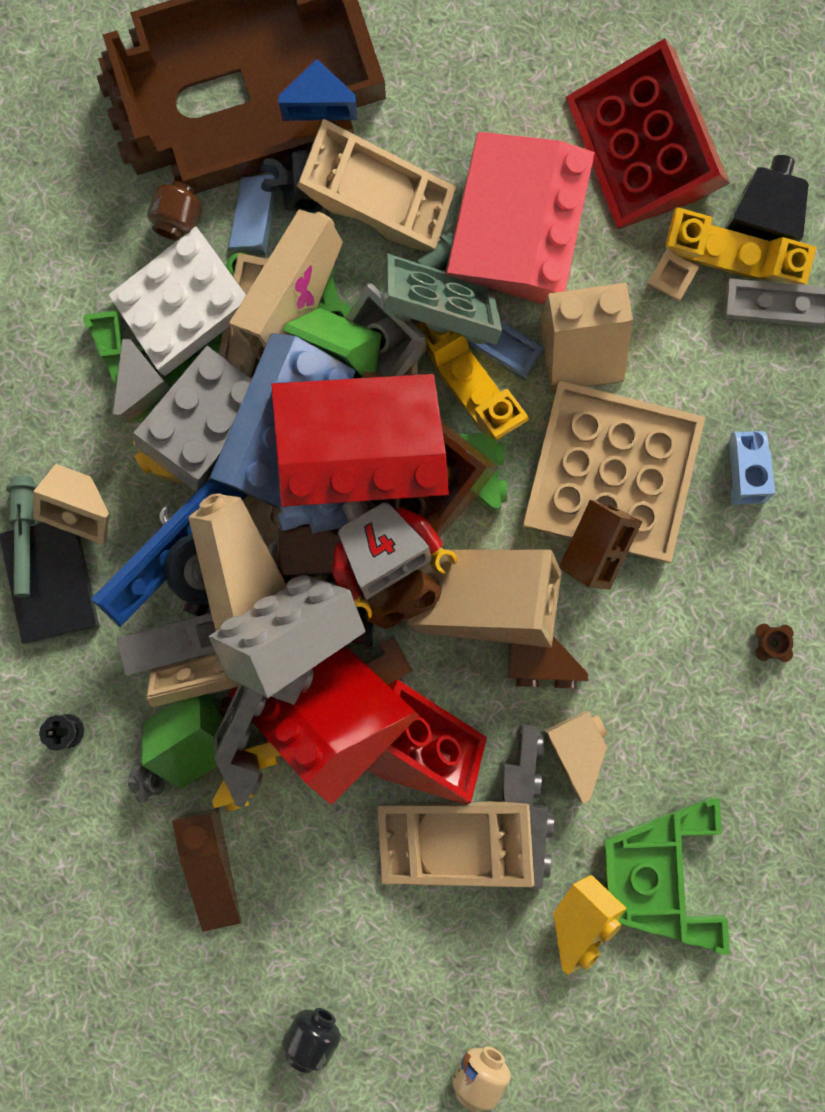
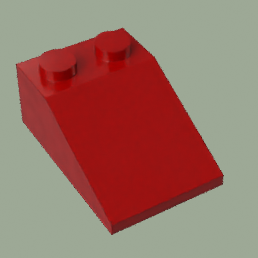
[367,679,487,805]

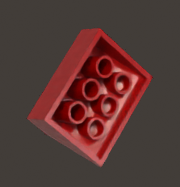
[565,38,730,229]
[271,374,449,507]
[228,646,419,805]

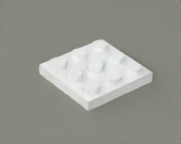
[109,227,246,376]

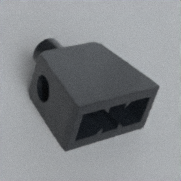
[725,155,809,242]

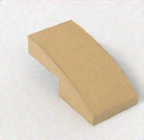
[647,248,700,301]

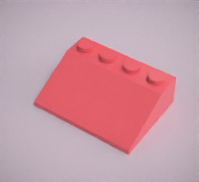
[445,132,595,305]

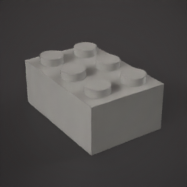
[133,346,252,492]
[208,575,366,698]

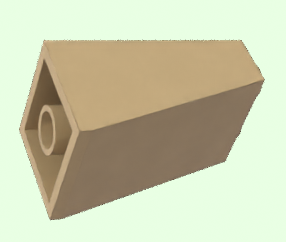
[406,550,561,648]

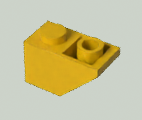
[553,875,627,975]

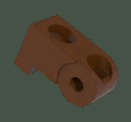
[361,569,441,629]
[366,637,413,685]

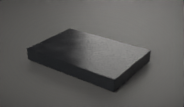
[0,523,100,644]

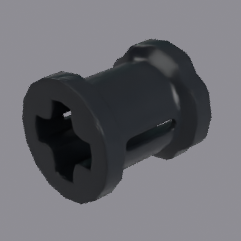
[39,714,85,751]

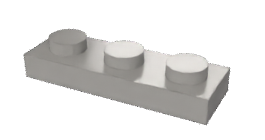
[723,278,825,328]

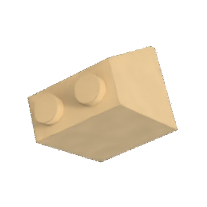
[539,282,633,392]

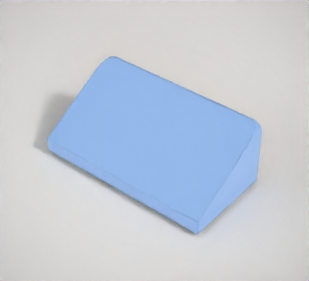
[229,175,277,255]

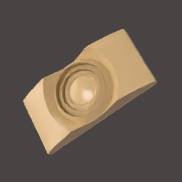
[297,119,456,252]
[377,801,534,887]

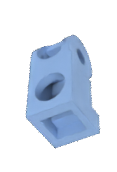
[729,431,775,505]

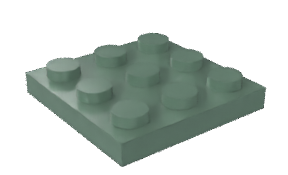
[383,253,502,345]

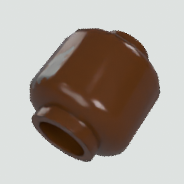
[147,181,202,241]

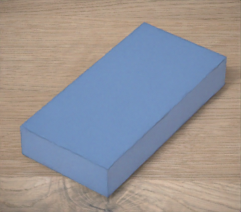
[467,321,545,381]

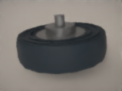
[164,534,209,604]

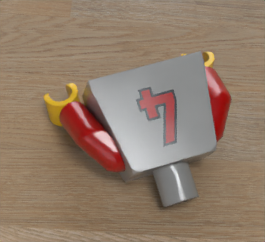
[333,501,457,619]

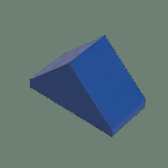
[278,59,357,121]

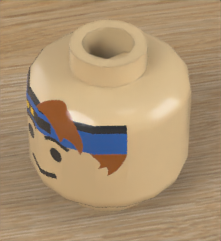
[452,1047,511,1112]

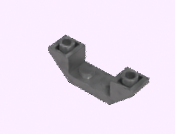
[213,669,313,808]

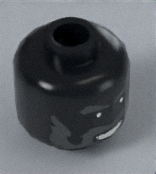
[282,1008,341,1073]

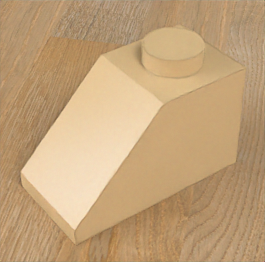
[33,464,109,545]
[544,710,608,804]

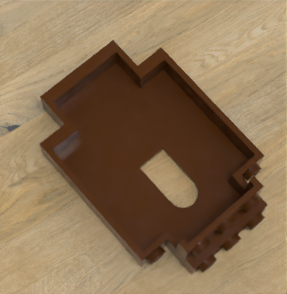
[97,0,386,194]

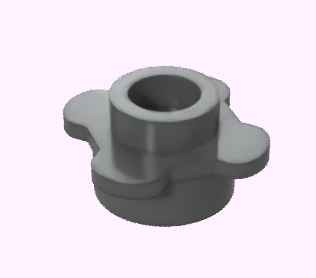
[128,763,165,803]

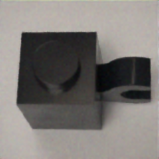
[260,150,323,213]

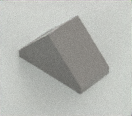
[113,339,170,423]

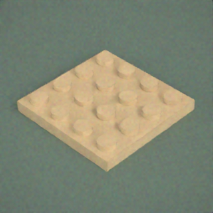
[522,381,705,564]

